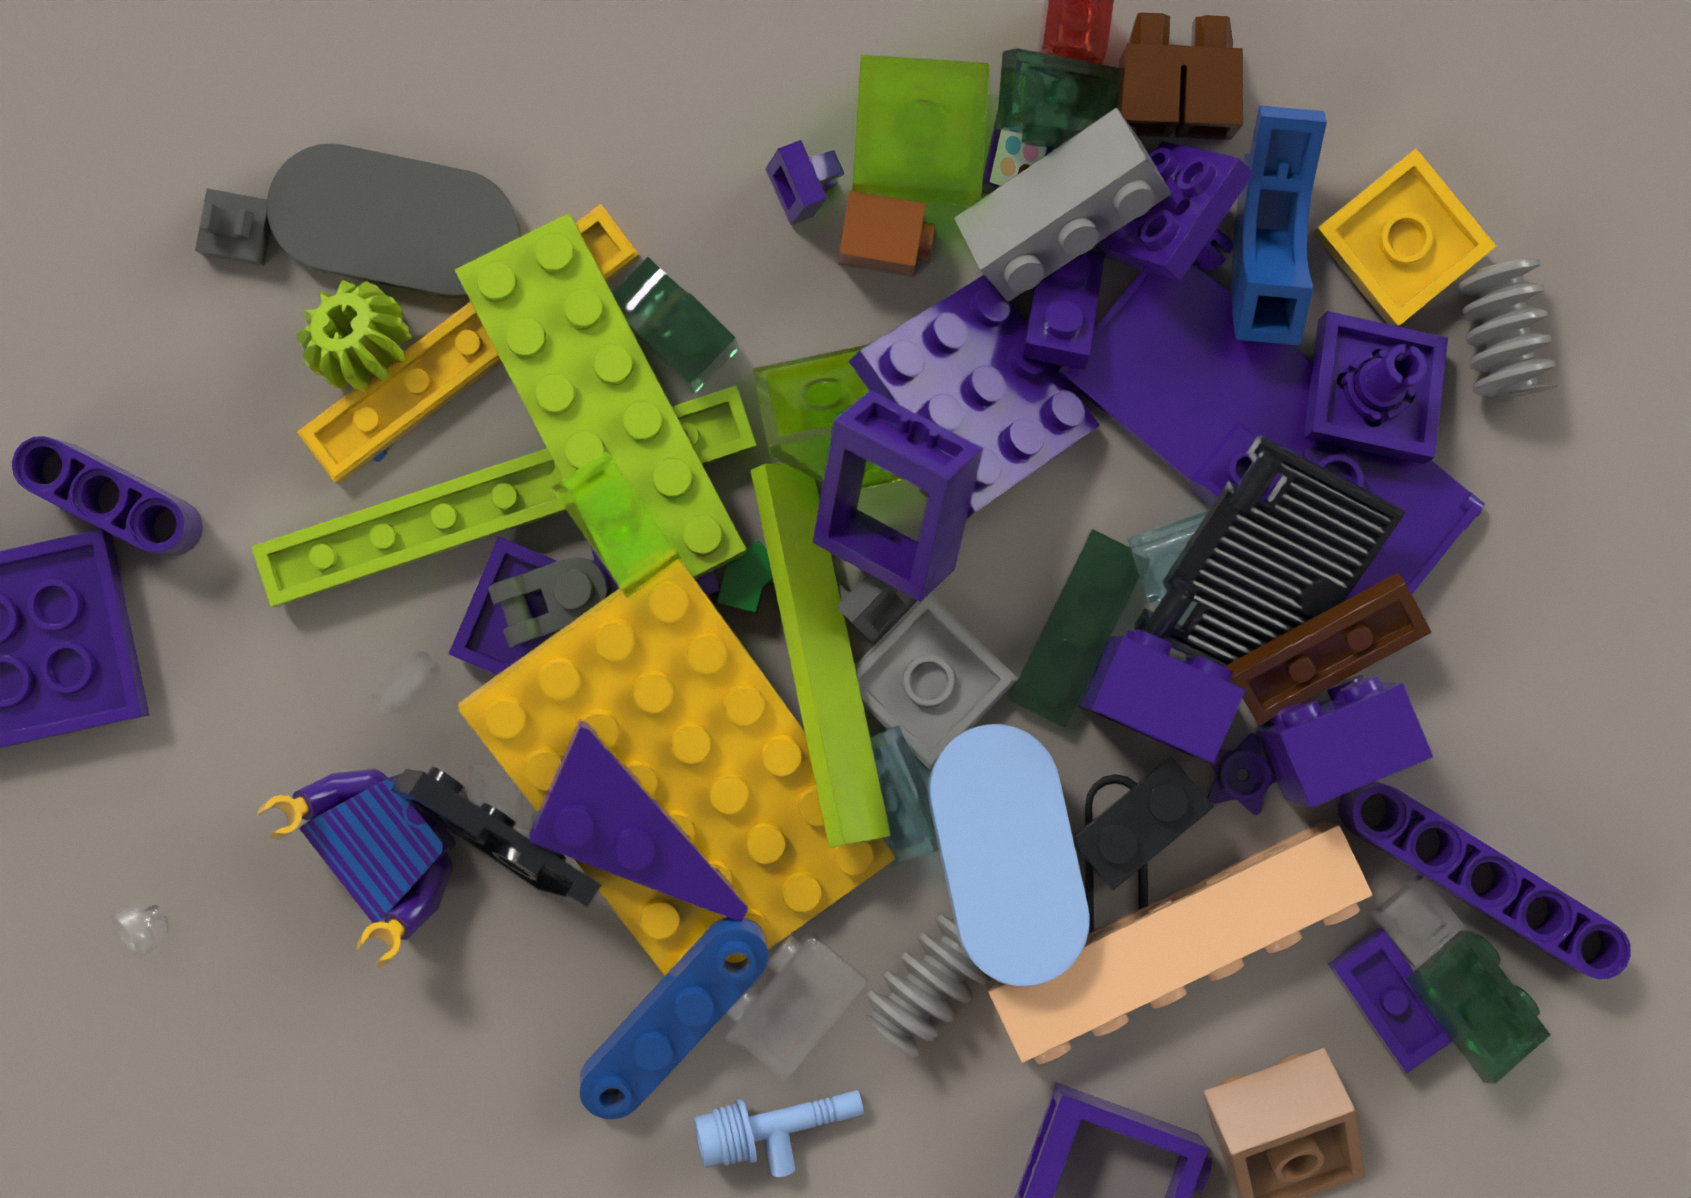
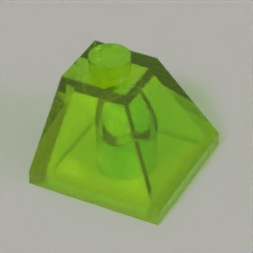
[753,344,904,489]

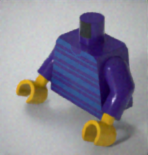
[257,769,466,968]

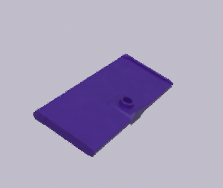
[1057,263,1485,600]

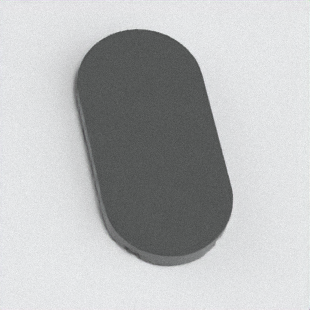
[267,143,521,299]

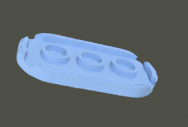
[928,724,1089,986]

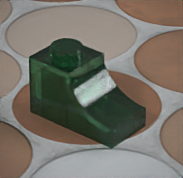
[612,257,739,393]

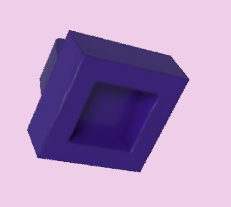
[765,140,845,225]

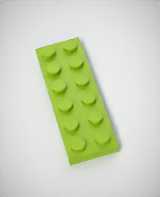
[455,213,747,588]

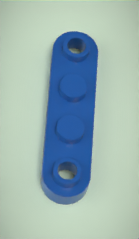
[580,917,769,1119]

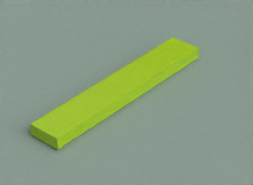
[750,463,891,848]

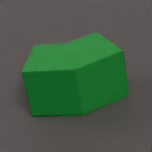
[717,539,773,613]

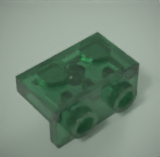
[997,48,1137,147]

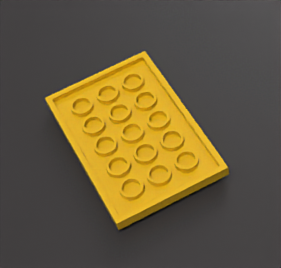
[458,550,896,976]

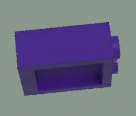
[812,390,983,602]
[1015,1082,1212,1198]

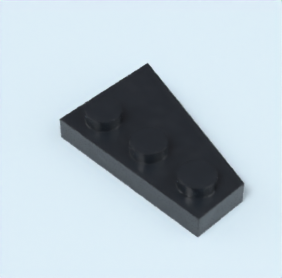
[391,766,601,907]

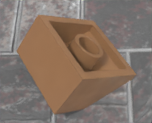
[1203,1048,1366,1198]

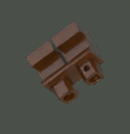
[1116,12,1243,140]

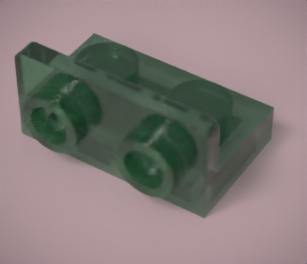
[1406,931,1551,1084]

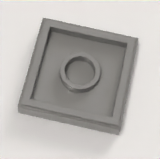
[855,594,1018,770]

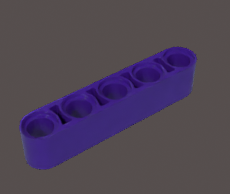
[1338,782,1631,979]

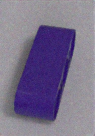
[12,436,203,555]

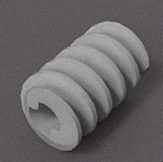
[1459,259,1558,398]
[865,914,990,1060]

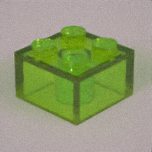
[852,55,990,207]

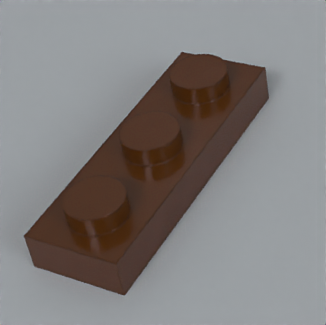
[1225,572,1432,725]

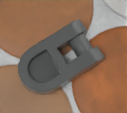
[487,557,612,648]

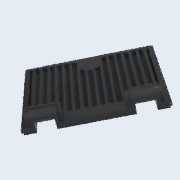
[1134,435,1406,668]

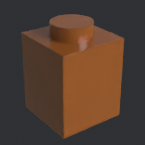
[839,190,935,277]

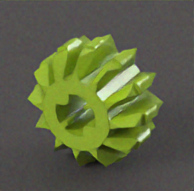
[295,279,412,392]

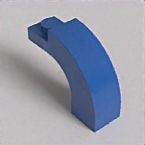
[1231,105,1327,345]

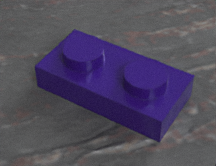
[1022,250,1105,370]
[1328,928,1459,1074]

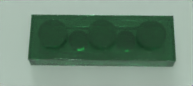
[1007,529,1149,728]

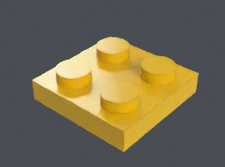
[1312,148,1497,327]

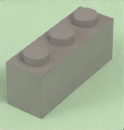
[954,108,1172,302]

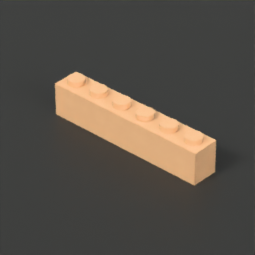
[985,820,1373,1064]

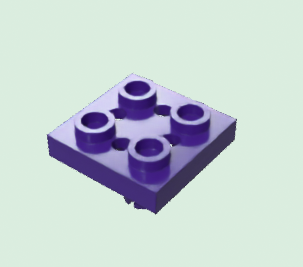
[1094,141,1254,281]
[1303,311,1448,465]

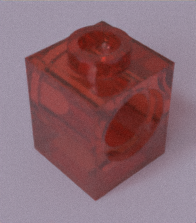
[1036,0,1114,72]

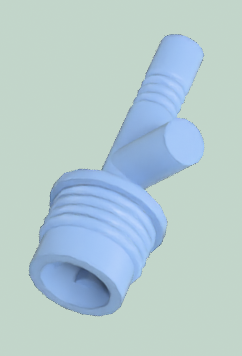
[693,1090,864,1177]

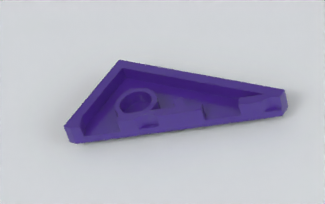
[529,720,748,922]

